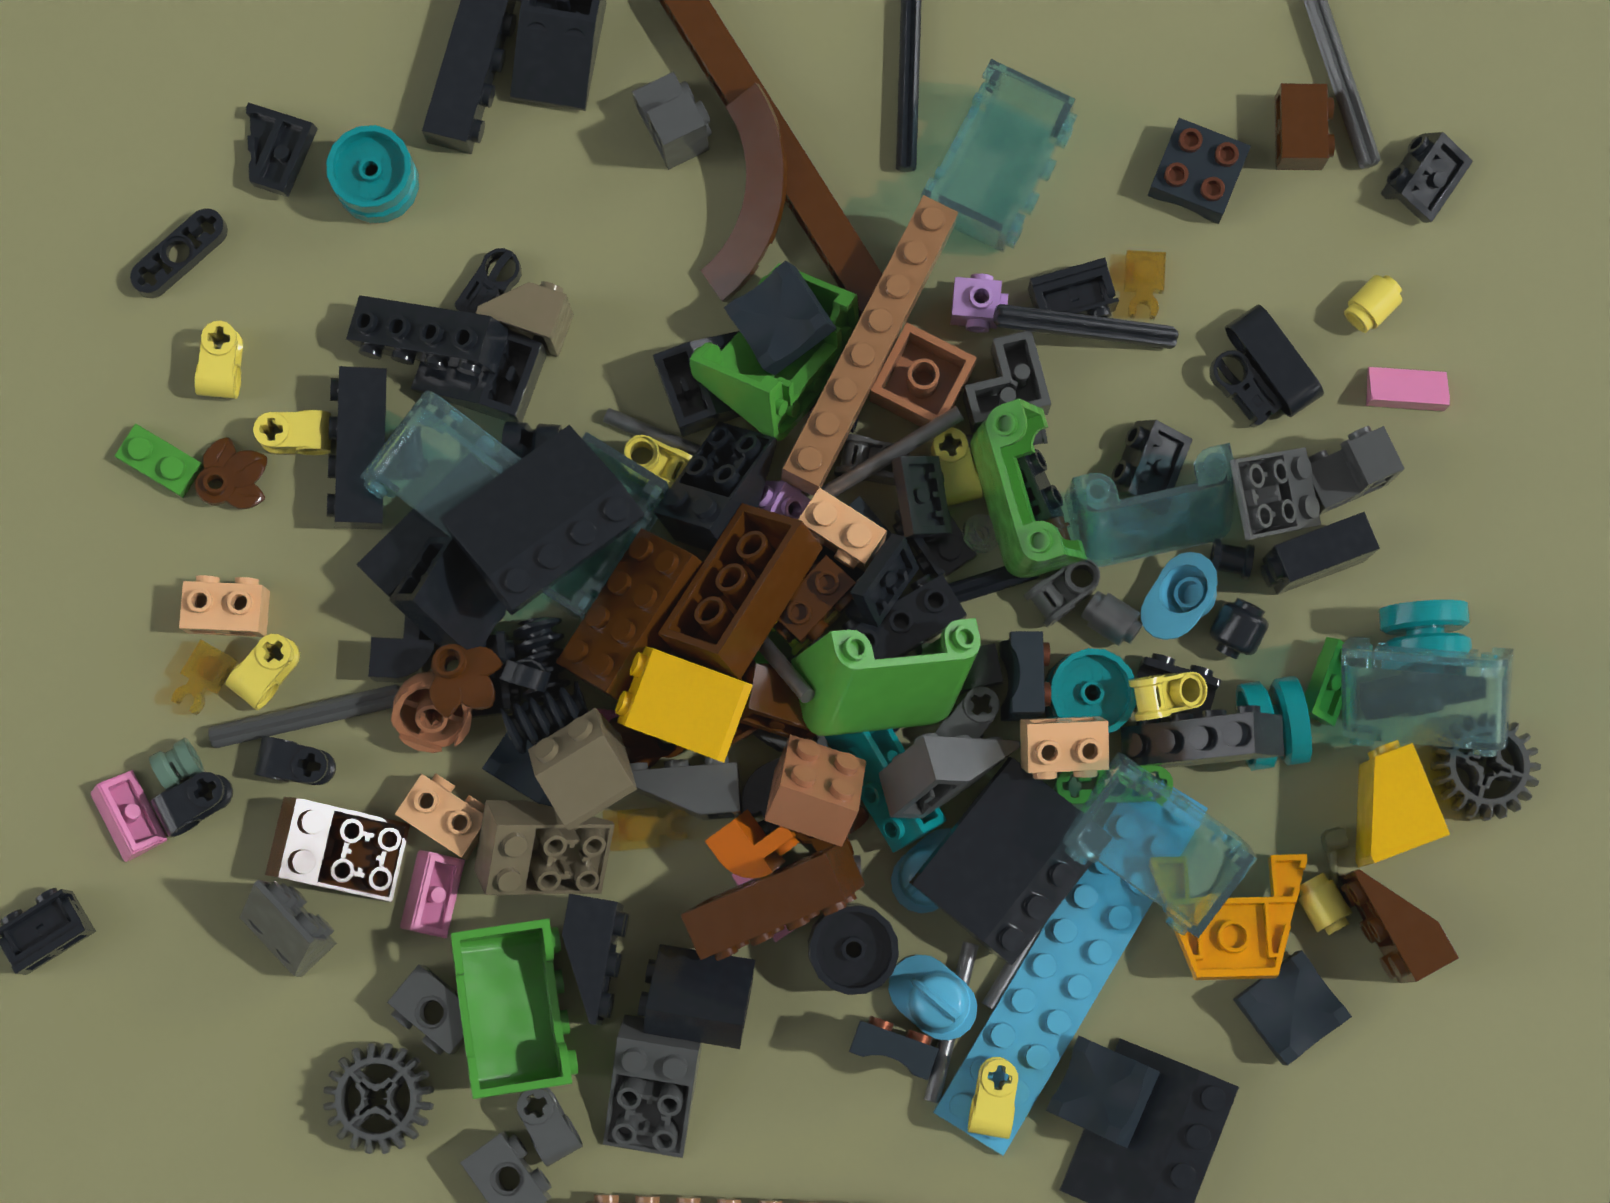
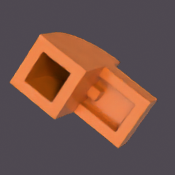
[705,809,799,879]

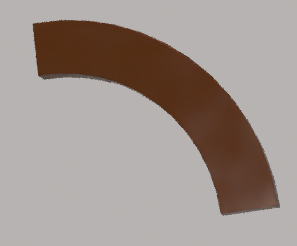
[700,83,787,302]

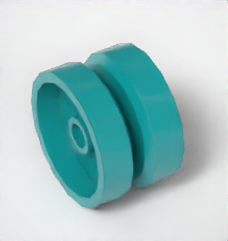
[326,125,419,223]
[1378,600,1473,669]
[1044,648,1136,733]
[1236,676,1312,771]

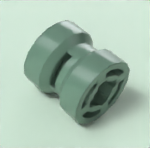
[149,738,204,790]

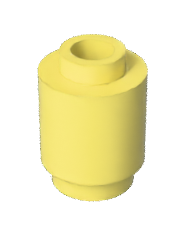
[1344,275,1402,333]
[1298,872,1352,936]

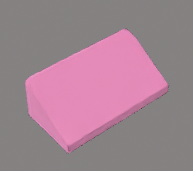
[1366,367,1450,411]
[91,770,168,862]
[400,850,465,938]

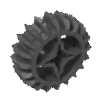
[1429,712,1541,821]
[323,1043,434,1154]

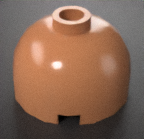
[391,671,472,753]

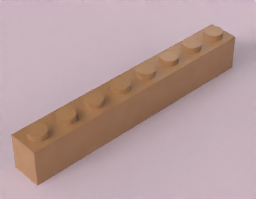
[781,195,959,496]

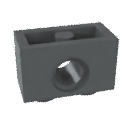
[387,964,464,1055]
[460,1131,552,1203]

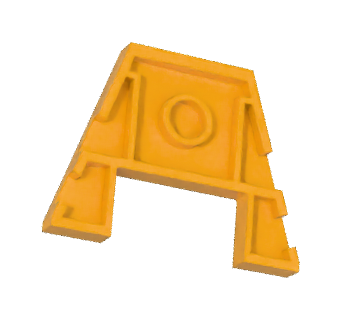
[1148,854,1307,980]

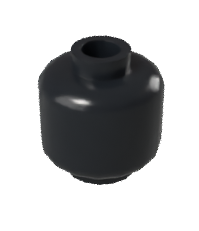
[1209,598,1269,659]

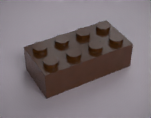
[658,503,823,680]
[556,528,704,701]
[681,840,865,961]

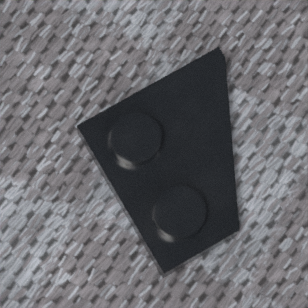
[246,102,318,197]

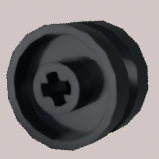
[808,903,899,995]

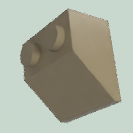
[476,281,574,357]
[528,708,637,831]

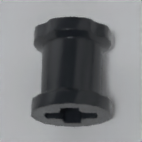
[1209,538,1255,580]

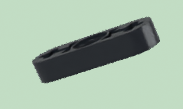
[130,208,228,298]

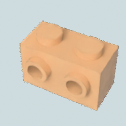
[798,487,887,572]
[179,575,270,637]
[1020,716,1109,779]
[395,773,485,860]

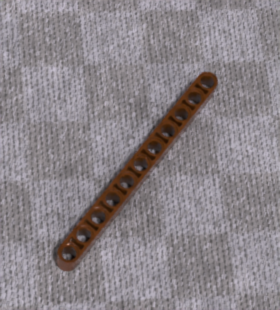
[659,0,882,319]

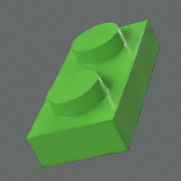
[115,423,204,498]
[1304,637,1361,726]

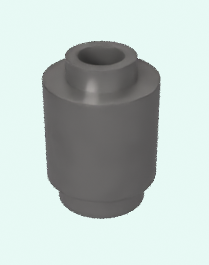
[1081,591,1143,646]

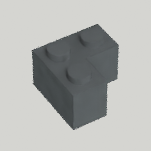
[632,71,712,170]
[963,331,1051,433]
[1308,426,1405,515]

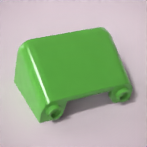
[690,263,859,441]
[970,399,1087,578]
[791,618,981,736]

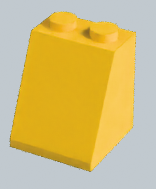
[615,646,753,763]
[1355,740,1450,868]

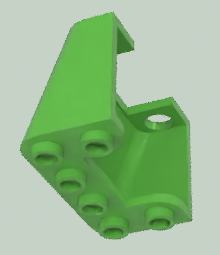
[450,918,578,1099]

